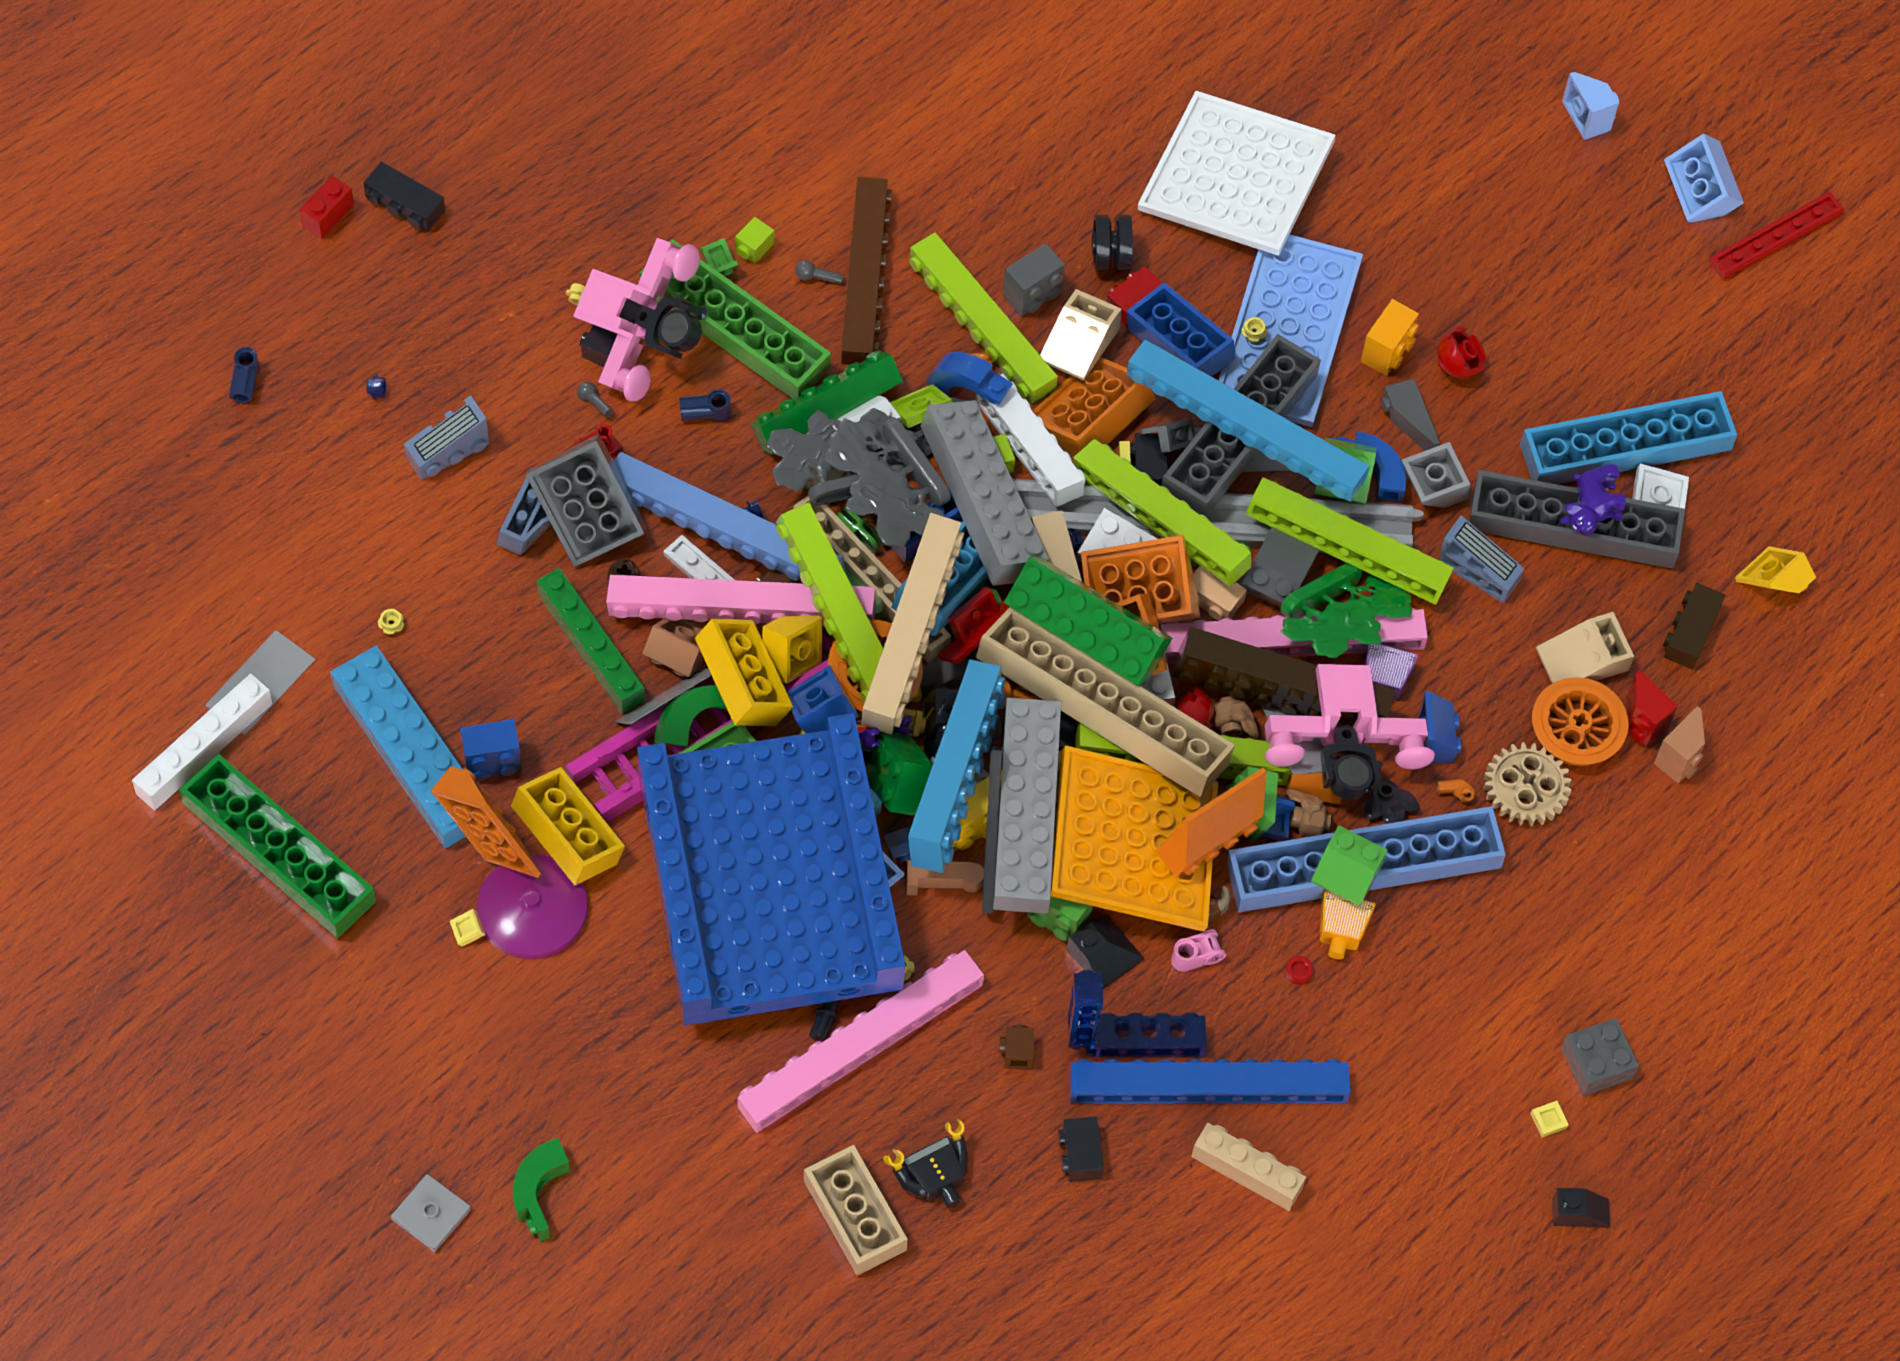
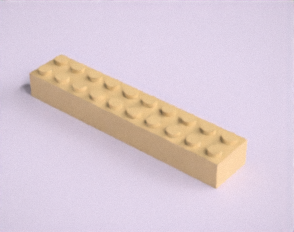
[976,607,1235,797]

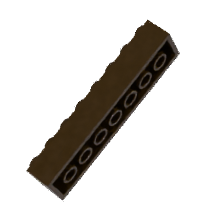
[1172,626,1395,727]

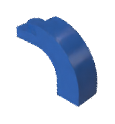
[926,352,1013,407]
[1330,431,1406,503]

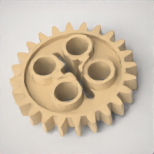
[1483,742,1572,827]

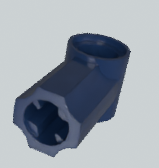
[229,347,260,403]
[680,389,732,422]

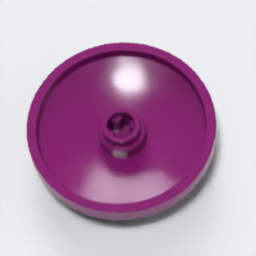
[477,854,588,959]

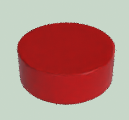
[1285,956,1313,985]

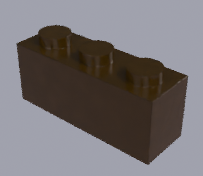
[1663,583,1725,670]

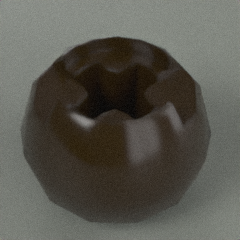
[607,559,641,581]

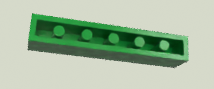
[751,351,903,454]
[537,568,645,715]

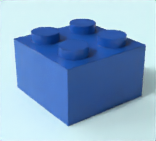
[460,719,522,781]

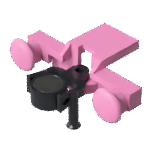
[573,238,707,402]
[1264,664,1435,801]

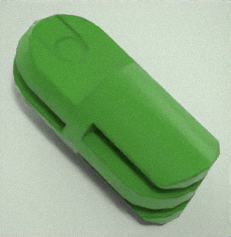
[836,507,885,553]

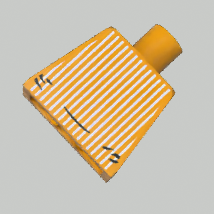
[1319,891,1375,959]

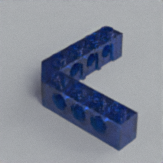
[1067,970,1207,1057]

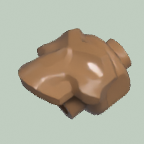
[1213,697,1259,739]
[1286,789,1331,837]

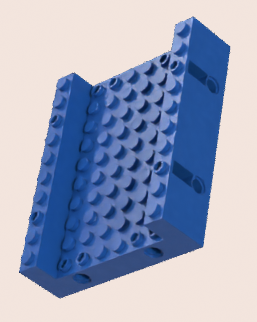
[637,713,905,1026]

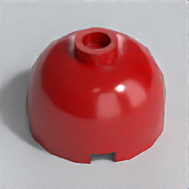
[1437,326,1486,379]
[1176,686,1214,730]

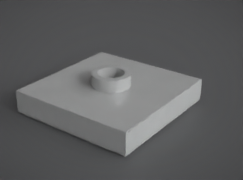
[391,1174,471,1252]

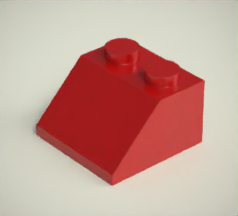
[1627,670,1678,748]

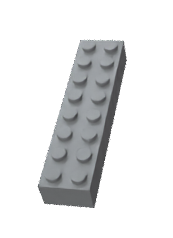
[921,400,1049,586]
[993,698,1061,914]

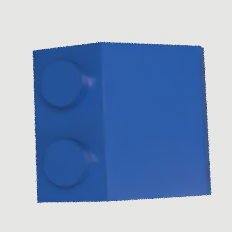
[787,665,858,734]
[1418,692,1461,763]

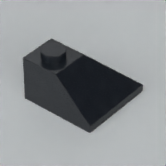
[1067,917,1144,990]

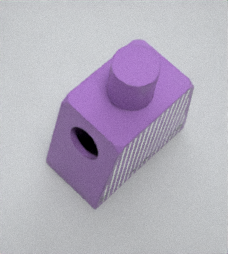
[1364,644,1418,700]

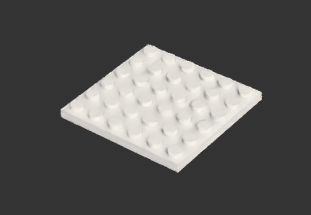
[1138,91,1335,256]

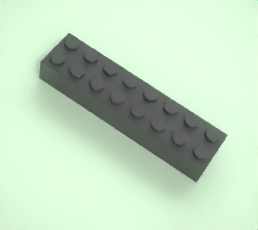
[1161,334,1321,516]
[1468,470,1685,569]

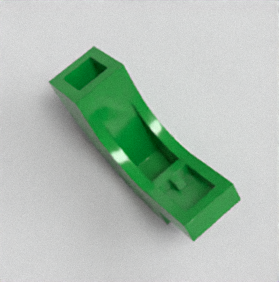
[654,685,727,747]
[513,1137,570,1242]

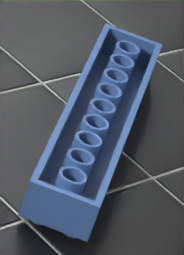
[1226,806,1506,912]

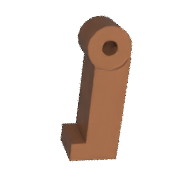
[907,860,984,895]

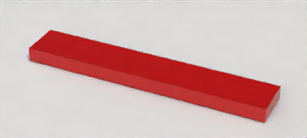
[1708,191,1845,280]

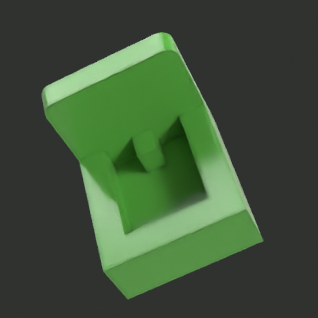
[700,238,739,277]

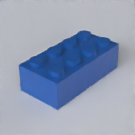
[1126,282,1235,377]

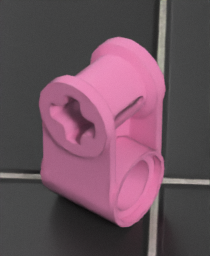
[1171,929,1226,972]

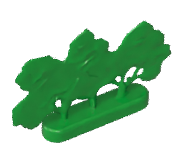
[1281,563,1412,658]

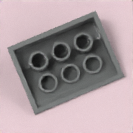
[526,434,647,567]

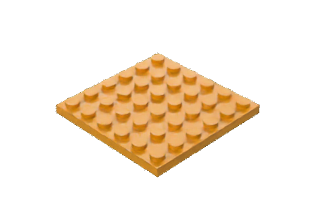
[1050,745,1218,932]

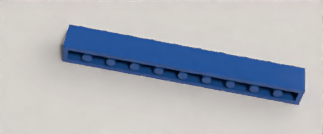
[1069,1059,1350,1104]

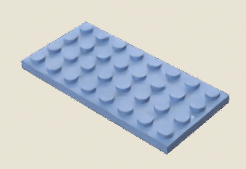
[1218,234,1363,427]

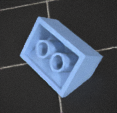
[1664,133,1744,223]

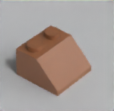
[642,619,705,677]
[1654,706,1705,784]

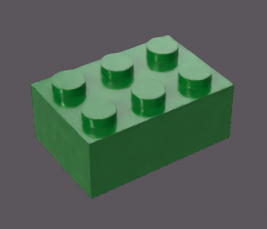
[865,731,933,816]

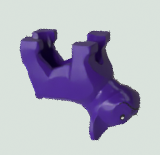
[1560,464,1626,536]

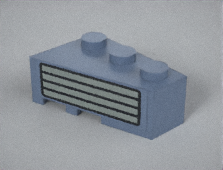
[404,395,489,480]
[496,467,552,555]
[1438,516,1524,603]

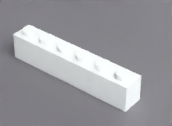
[975,374,1086,507]
[132,673,272,811]

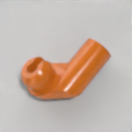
[1437,779,1476,803]

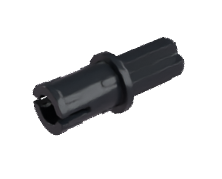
[809,1000,841,1042]

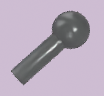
[795,260,844,284]
[577,382,614,418]

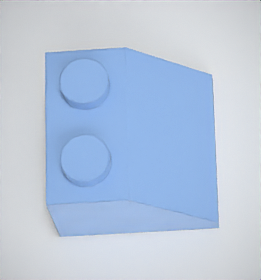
[1562,72,1619,140]

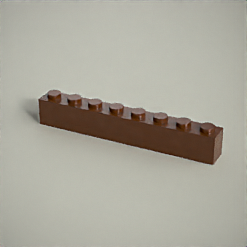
[841,177,892,365]

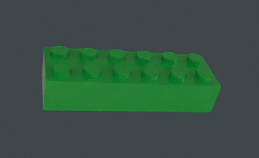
[1004,556,1173,686]

